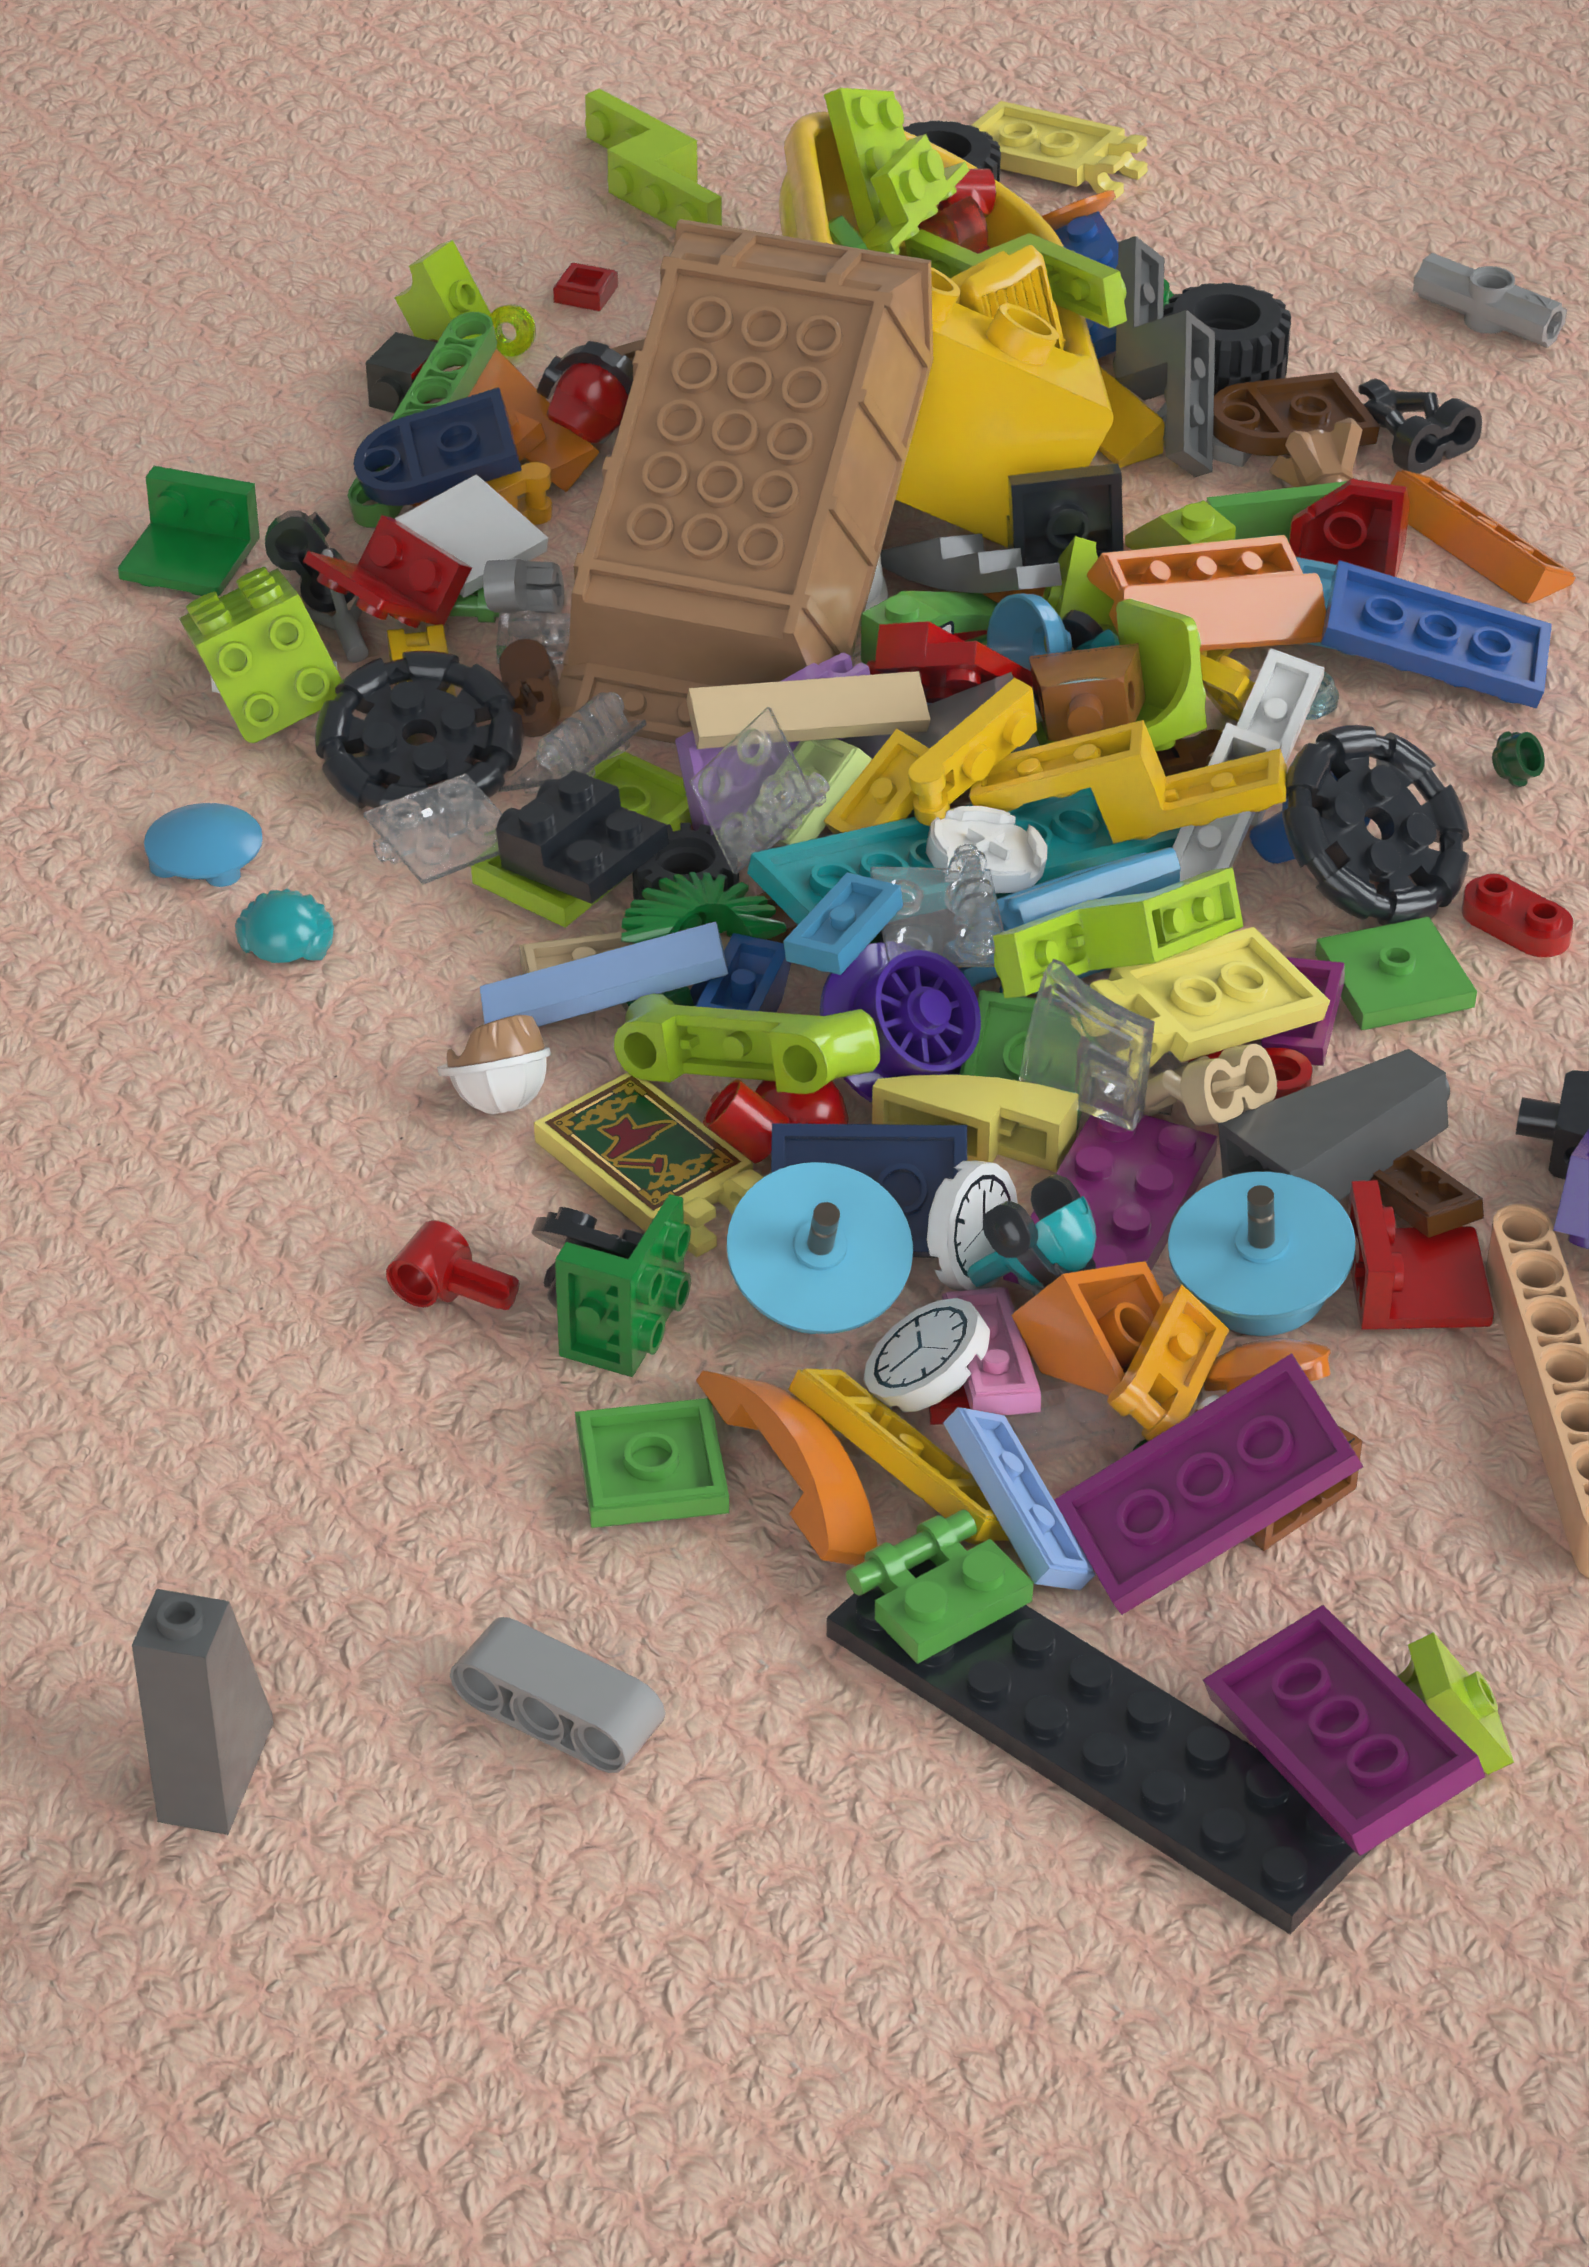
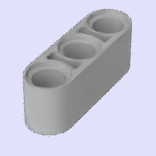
[450,1617,666,1773]

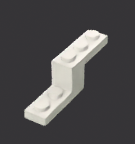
[1172,648,1324,881]

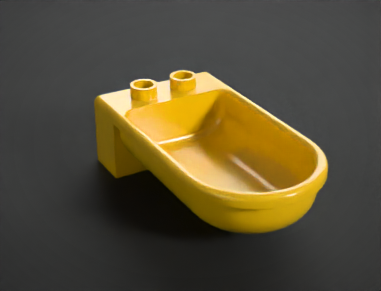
[779,111,1114,548]

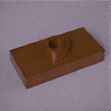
[1370,1149,1484,1238]

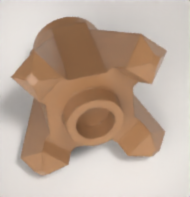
[1269,418,1362,487]

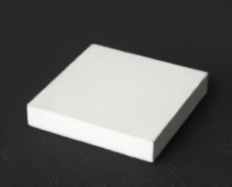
[395,474,548,597]

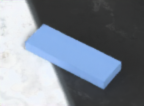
[943,1407,1095,1590]

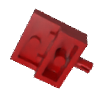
[866,621,1033,703]

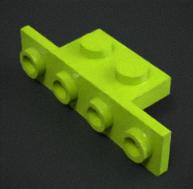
[862,134,969,255]

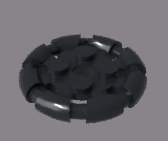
[315,651,524,822]
[1282,725,1469,926]

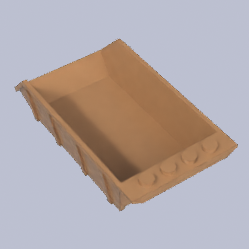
[557,219,933,744]

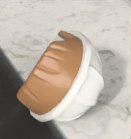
[437,1015,551,1115]

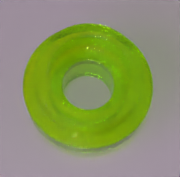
[489,304,536,356]

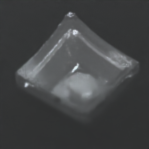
[1019,959,1155,1131]

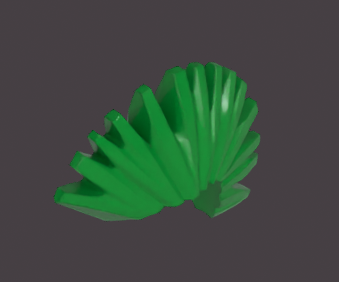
[621,872,787,944]

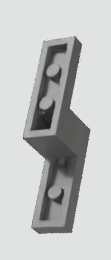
[1113,236,1215,477]

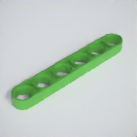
[348,312,497,528]

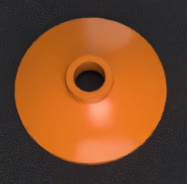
[1041,190,1116,230]

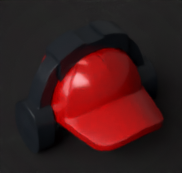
[536,341,633,444]

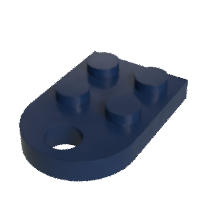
[354,387,522,506]

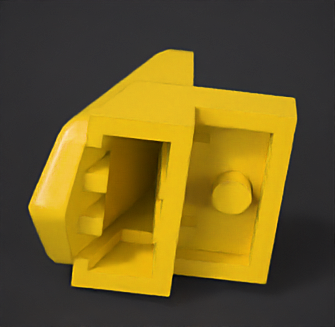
[950,245,1066,350]

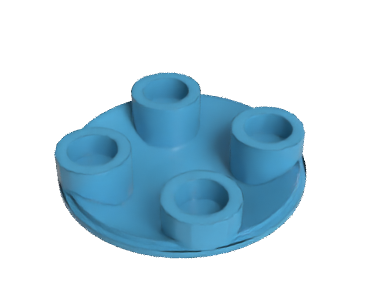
[144,803,263,887]

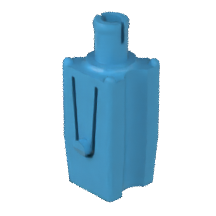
[942,847,1181,994]

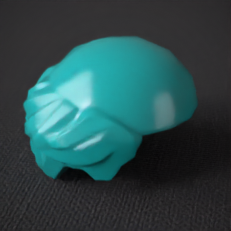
[235,888,334,963]

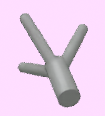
[306,549,368,663]

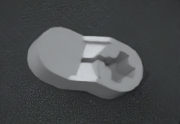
[483,559,564,615]

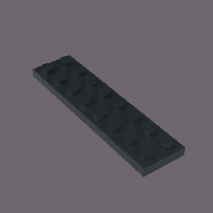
[826,1559,1373,1934]

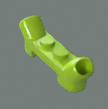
[614,994,880,1094]

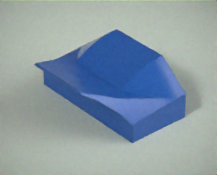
[690,933,791,1013]

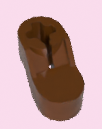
[499,638,560,737]

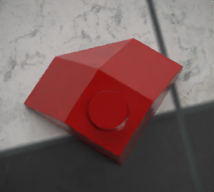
[1289,479,1410,577]

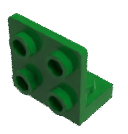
[118,466,260,596]
[555,1194,691,1377]

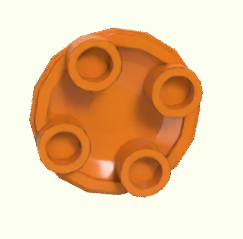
[1204,1338,1331,1393]

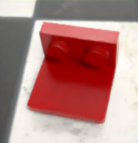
[303,515,472,628]
[1347,1180,1494,1330]

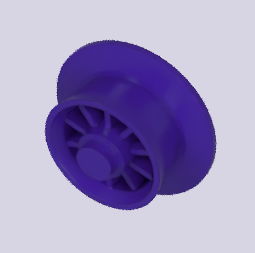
[820,942,981,1103]

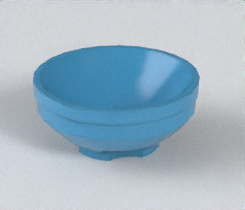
[987,593,1072,671]

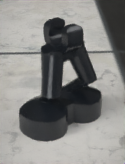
[1358,378,1482,474]
[265,510,355,612]

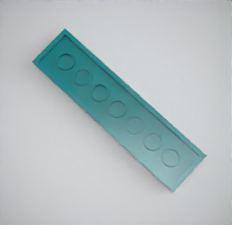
[747,787,1181,925]

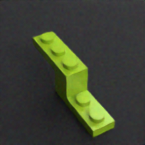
[585,88,722,229]
[905,229,1127,328]
[993,867,1244,998]

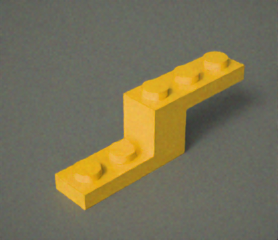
[969,720,1287,844]

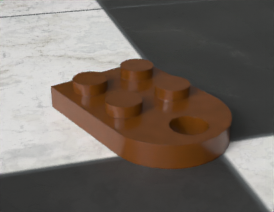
[1213,372,1380,456]

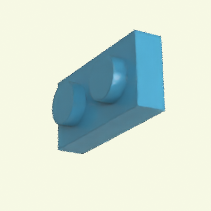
[783,873,903,975]

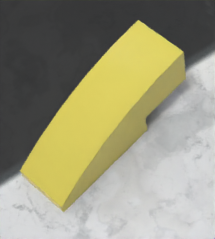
[872,1075,1079,1172]

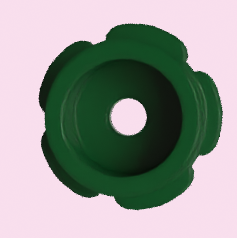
[1492,731,1545,787]

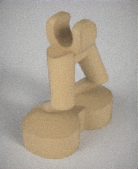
[1116,1044,1277,1126]

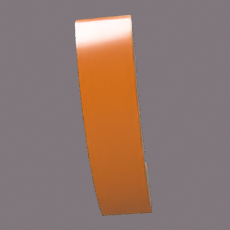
[696,1370,878,1566]

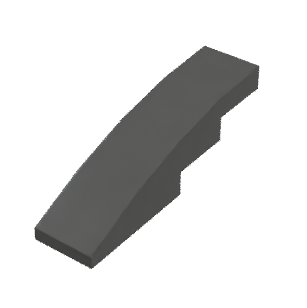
[880,533,1062,594]

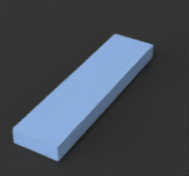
[480,922,728,1027]

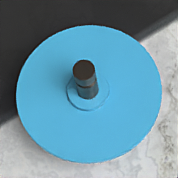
[727,1162,913,1334]
[1168,1172,1355,1336]

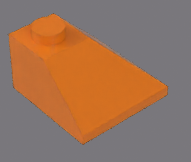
[1011,1261,1165,1396]

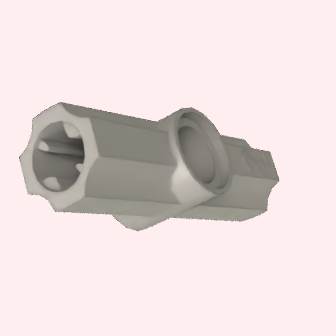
[1413,253,1567,348]

